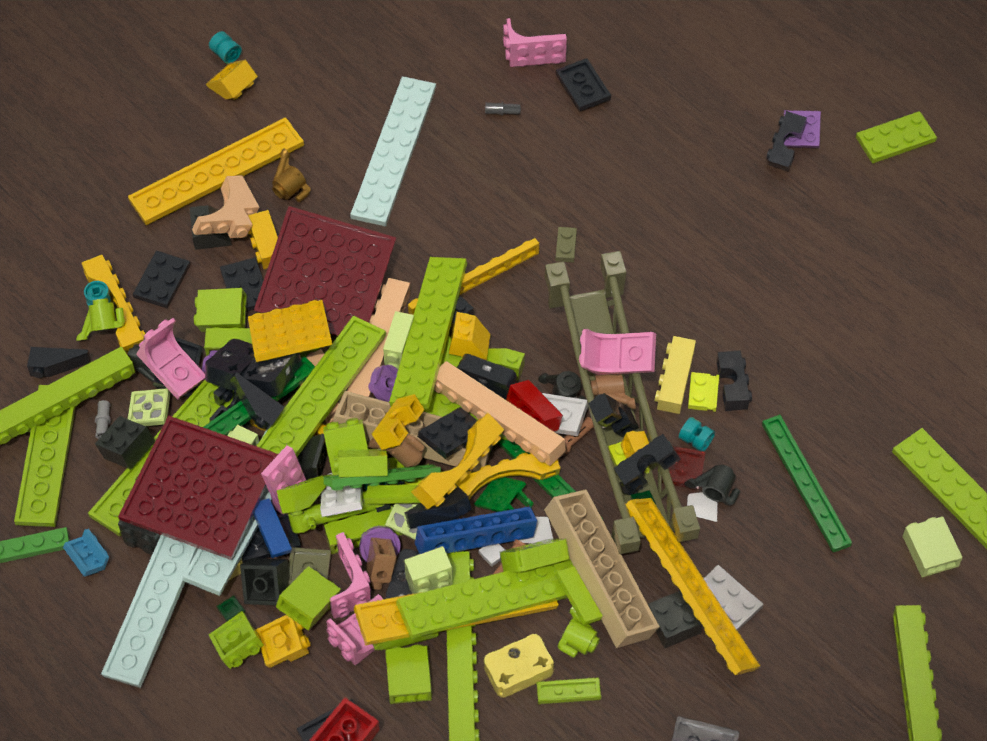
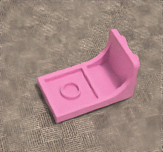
[503,18,567,67]
[136,318,205,400]
[579,329,656,375]
[261,446,306,515]
[330,533,371,618]
[326,594,383,665]

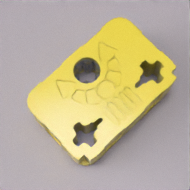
[484,634,554,698]

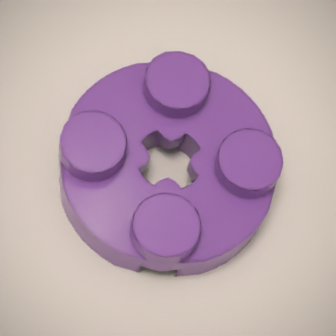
[368,365,398,402]
[359,526,400,562]

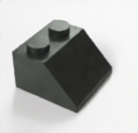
[190,205,232,250]
[297,434,328,480]
[240,558,290,605]

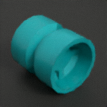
[209,31,242,64]
[84,281,112,309]
[678,417,715,453]

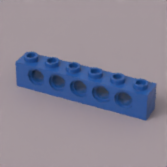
[415,507,537,554]

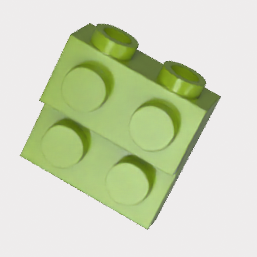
[209,611,264,669]

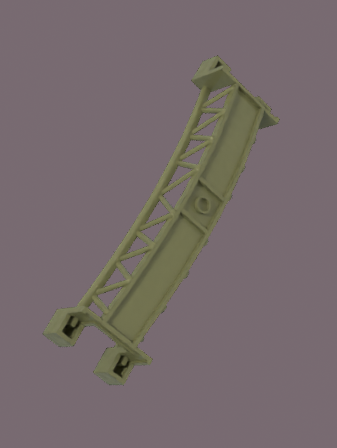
[544,251,700,554]

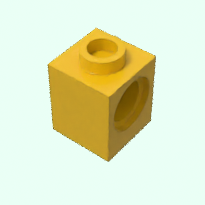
[620,431,649,459]

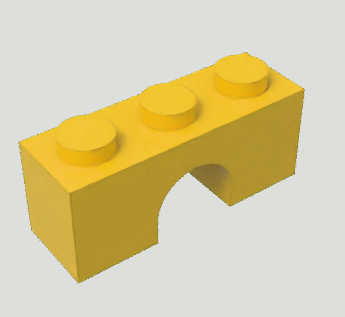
[372,394,425,450]

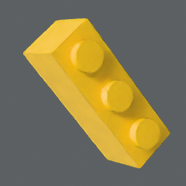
[248,210,278,269]

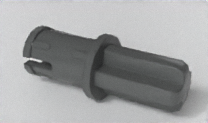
[485,101,521,116]

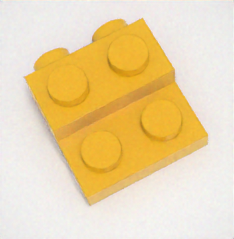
[256,615,310,668]

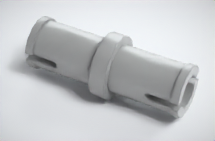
[95,400,111,439]

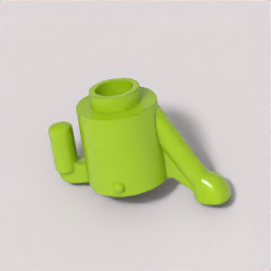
[76,298,125,341]
[558,606,600,658]

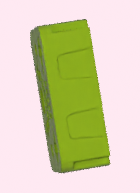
[499,538,570,572]

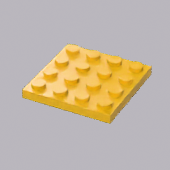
[248,300,333,362]

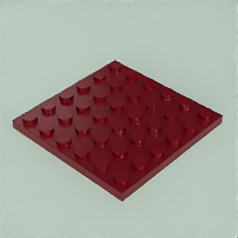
[254,206,396,337]
[118,415,278,560]

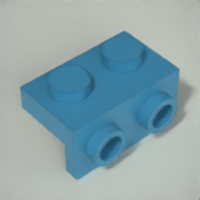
[63,529,109,577]

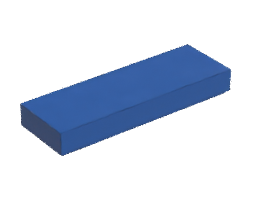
[253,498,292,558]

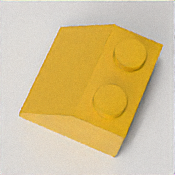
[206,60,258,99]
[449,312,490,360]

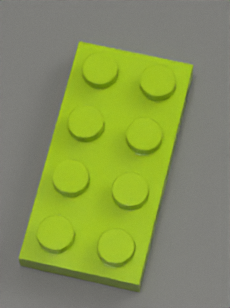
[856,111,937,164]

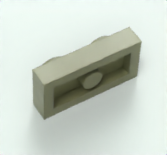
[555,227,577,262]

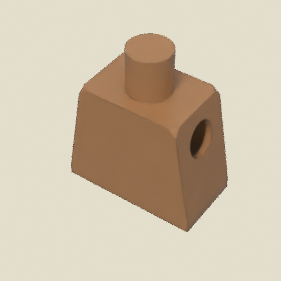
[367,538,396,590]

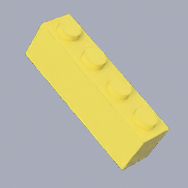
[655,336,696,414]

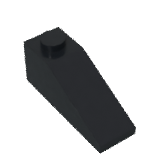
[27,347,91,378]
[230,373,285,430]
[405,484,471,529]

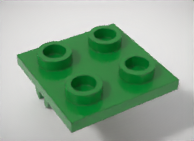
[474,477,534,512]

